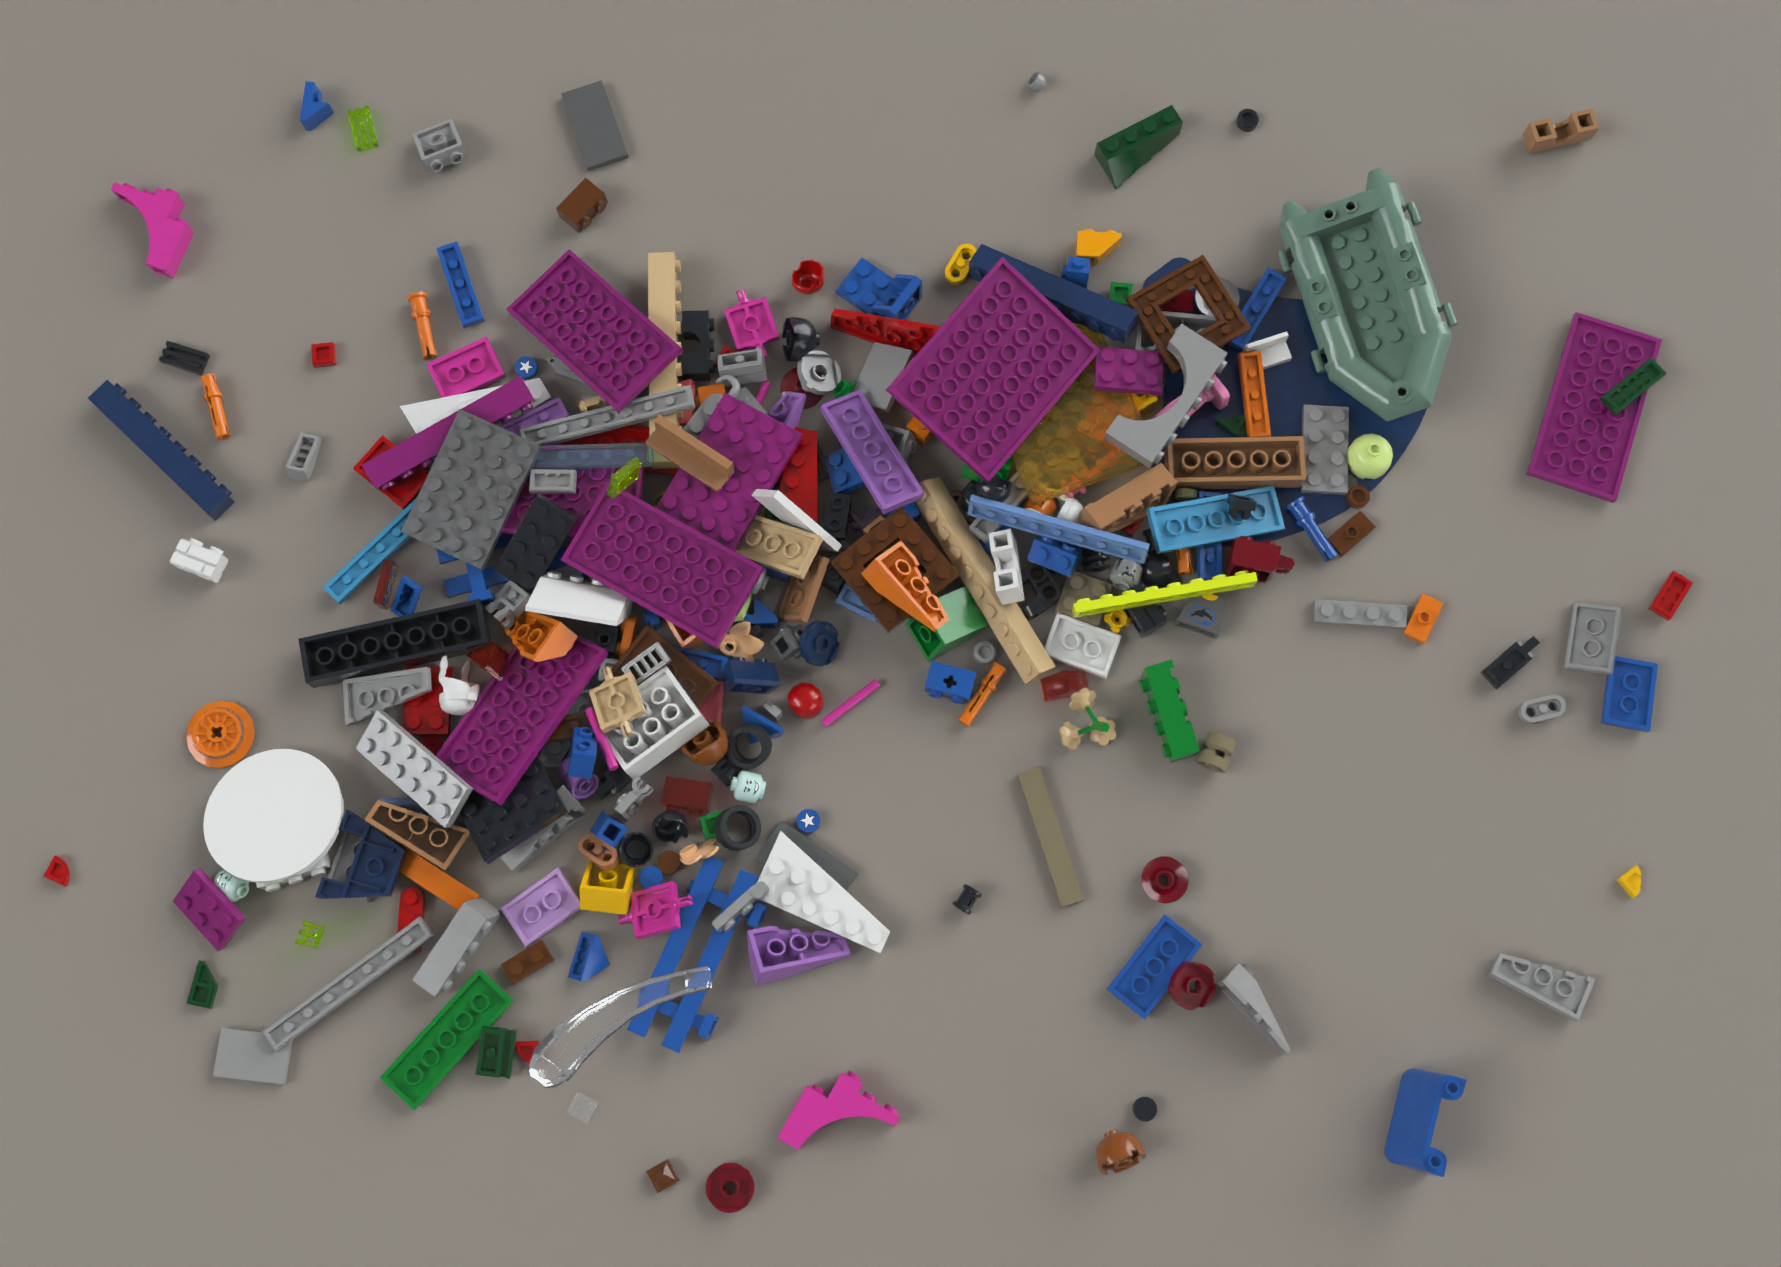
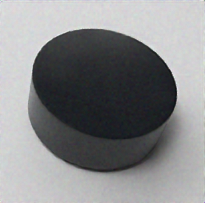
[1236,109,1259,132]
[1132,1097,1157,1122]

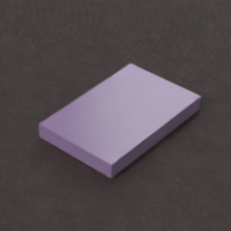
[500,868,581,947]

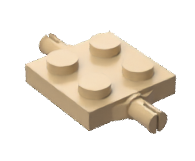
[589,666,647,738]

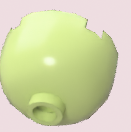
[1348,433,1393,479]

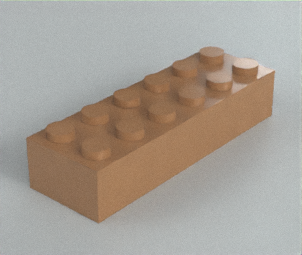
[1164,436,1306,490]

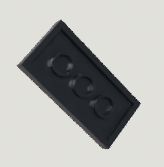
[494,493,578,593]

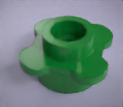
[834,379,855,399]

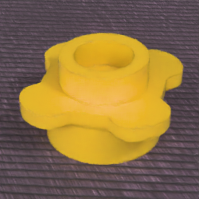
[1104,609,1131,633]

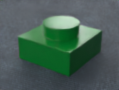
[1109,282,1133,307]
[699,811,729,841]

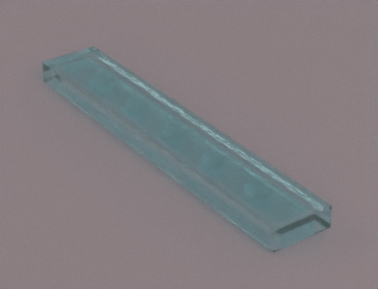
[532,443,654,469]

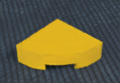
[1616,865,1642,898]

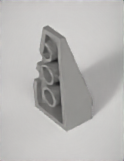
[1216,963,1291,1055]

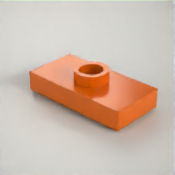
[1402,593,1444,644]

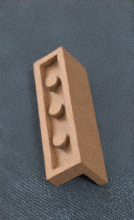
[646,414,734,492]

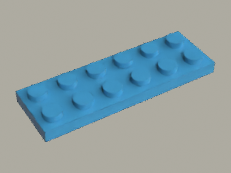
[1146,486,1285,554]

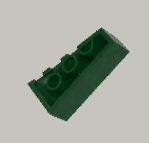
[1094,105,1183,190]

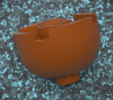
[681,719,728,766]
[1096,1129,1146,1175]

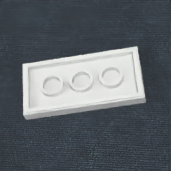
[752,489,842,552]

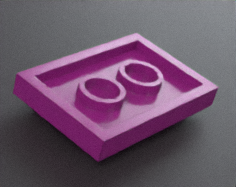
[1094,346,1163,396]
[172,868,246,951]

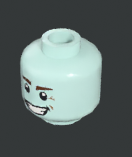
[730,770,766,803]
[213,869,249,902]

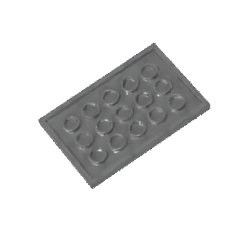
[401,409,542,570]

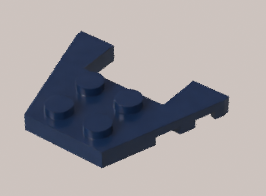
[315,809,407,899]

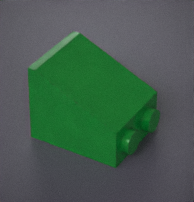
[906,586,988,663]

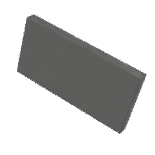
[561,80,629,171]
[755,820,858,891]

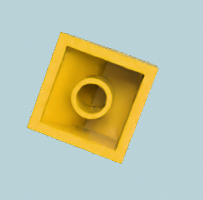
[580,860,636,915]

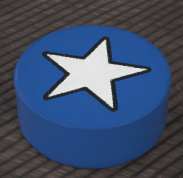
[515,356,538,380]
[797,809,820,833]

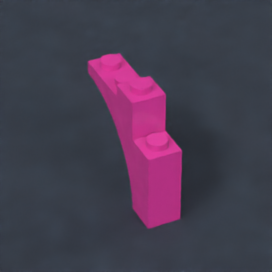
[111,182,194,278]
[777,1071,900,1150]

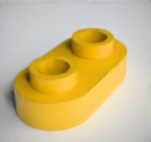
[945,244,977,285]

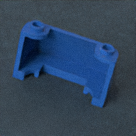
[1384,1069,1467,1177]

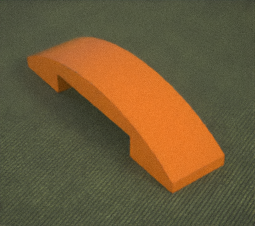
[400,846,480,910]

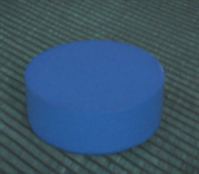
[639,866,664,888]

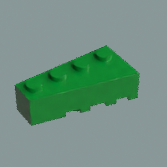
[1138,659,1200,763]

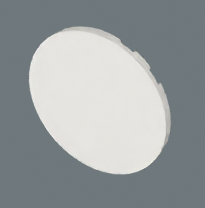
[203,749,344,884]

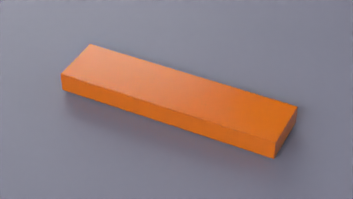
[1237,351,1271,437]

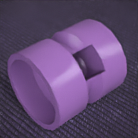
[557,757,599,799]

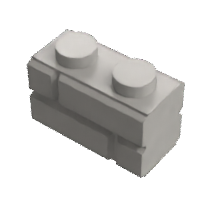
[718,348,767,387]

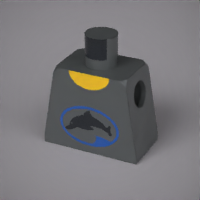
[1175,593,1225,639]

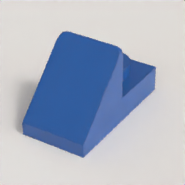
[300,81,334,131]
[732,597,779,628]

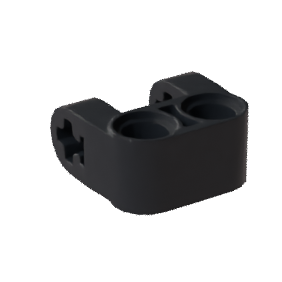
[1021,563,1060,621]

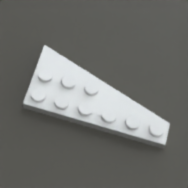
[400,378,551,461]
[757,831,890,954]

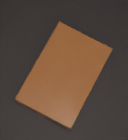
[776,556,830,623]

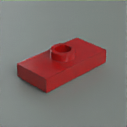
[1648,570,1693,621]

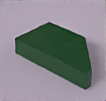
[1216,415,1247,437]
[186,960,219,1009]

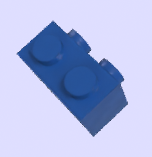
[1027,535,1083,577]

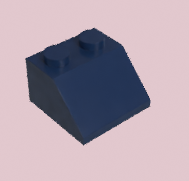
[724,657,780,694]

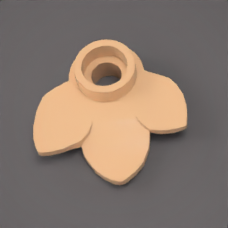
[719,622,764,662]
[679,838,719,865]

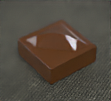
[646,1159,680,1193]

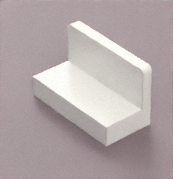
[1243,332,1292,369]

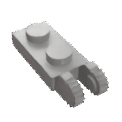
[712,881,769,933]

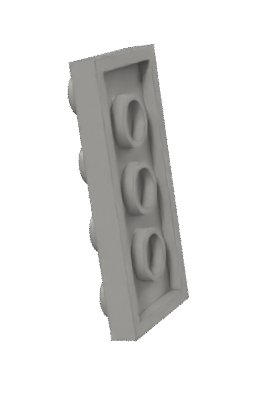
[1301,405,1349,495]

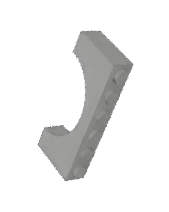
[1104,324,1228,469]

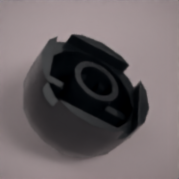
[782,317,820,361]

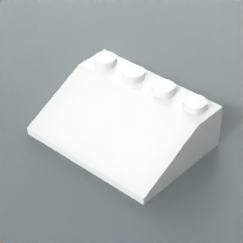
[525,571,633,626]
[605,665,710,779]

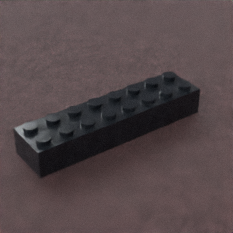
[298,599,493,688]

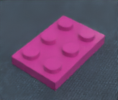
[426,336,506,398]

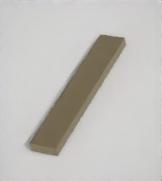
[1017,767,1084,908]

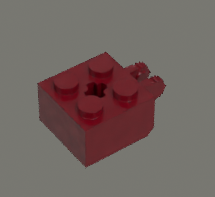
[1224,536,1295,583]

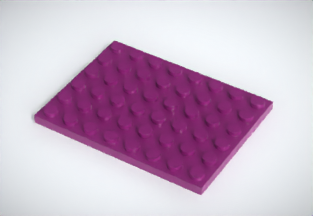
[886,257,1100,483]

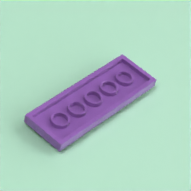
[820,389,924,514]

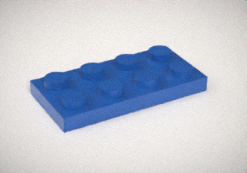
[1106,914,1202,1020]

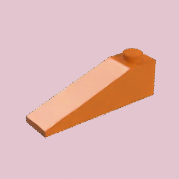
[861,541,949,632]
[499,611,578,662]

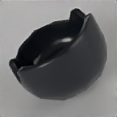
[976,478,1012,502]
[652,810,690,843]
[618,832,654,867]

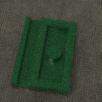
[475,1026,517,1079]

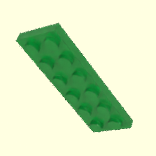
[380,969,515,1110]

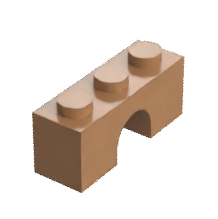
[1522,108,1599,154]

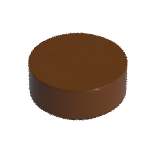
[1346,485,1370,509]
[657,850,681,875]

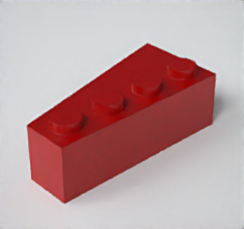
[774,427,819,525]

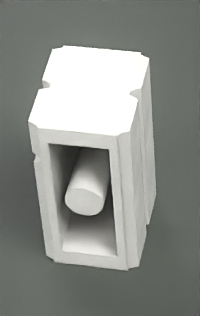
[170,538,228,583]

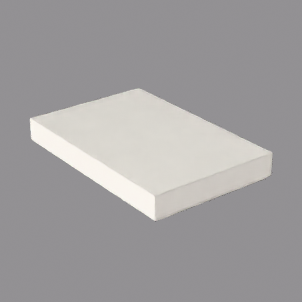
[1044,612,1122,679]

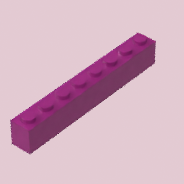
[362,376,535,491]

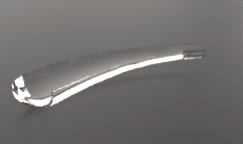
[529,966,712,1088]

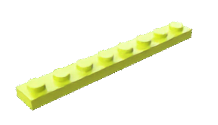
[1072,570,1258,618]

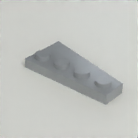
[343,667,432,726]
[1488,953,1595,1022]

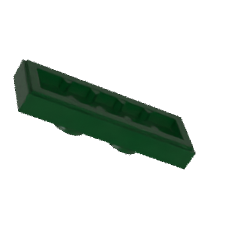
[1600,357,1667,416]

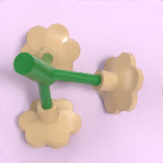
[1059,688,1117,750]

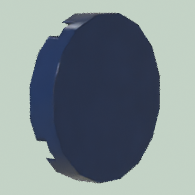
[800,621,840,666]

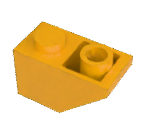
[1075,229,1122,265]

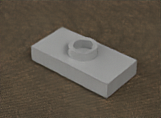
[529,469,577,494]

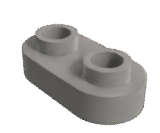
[1518,694,1566,724]

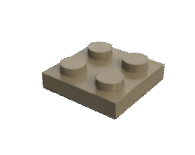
[1055,572,1113,627]

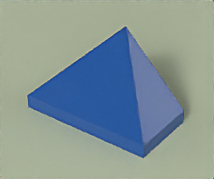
[391,575,423,616]
[741,705,784,744]
[568,932,610,982]

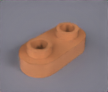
[578,834,620,870]

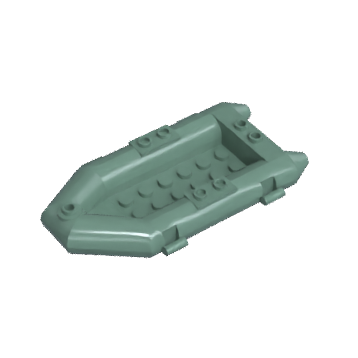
[1277,168,1458,422]

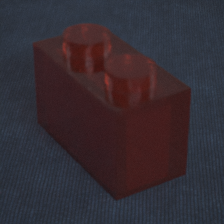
[661,776,714,816]

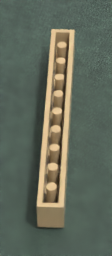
[648,252,683,469]
[914,477,1056,684]

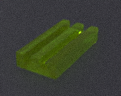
[347,105,379,152]
[607,457,642,498]
[295,920,325,949]

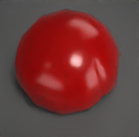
[792,260,825,295]
[787,682,824,719]

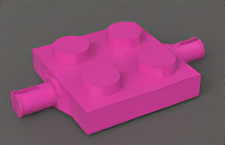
[724,289,780,359]
[618,881,693,940]

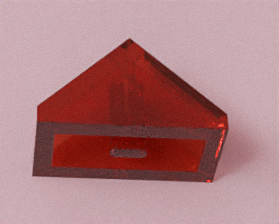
[466,641,509,682]
[1040,670,1089,702]

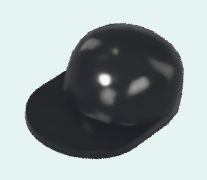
[1141,553,1182,589]

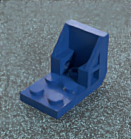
[836,257,922,320]

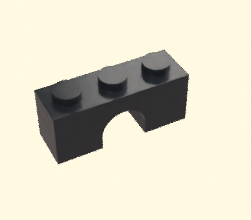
[682,310,715,381]

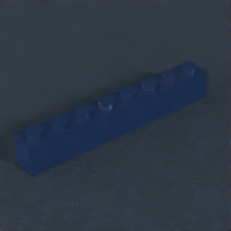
[969,244,1138,344]
[88,380,235,521]

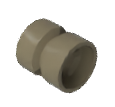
[1197,731,1237,773]

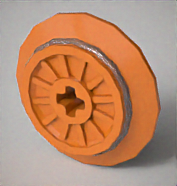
[186,701,255,769]

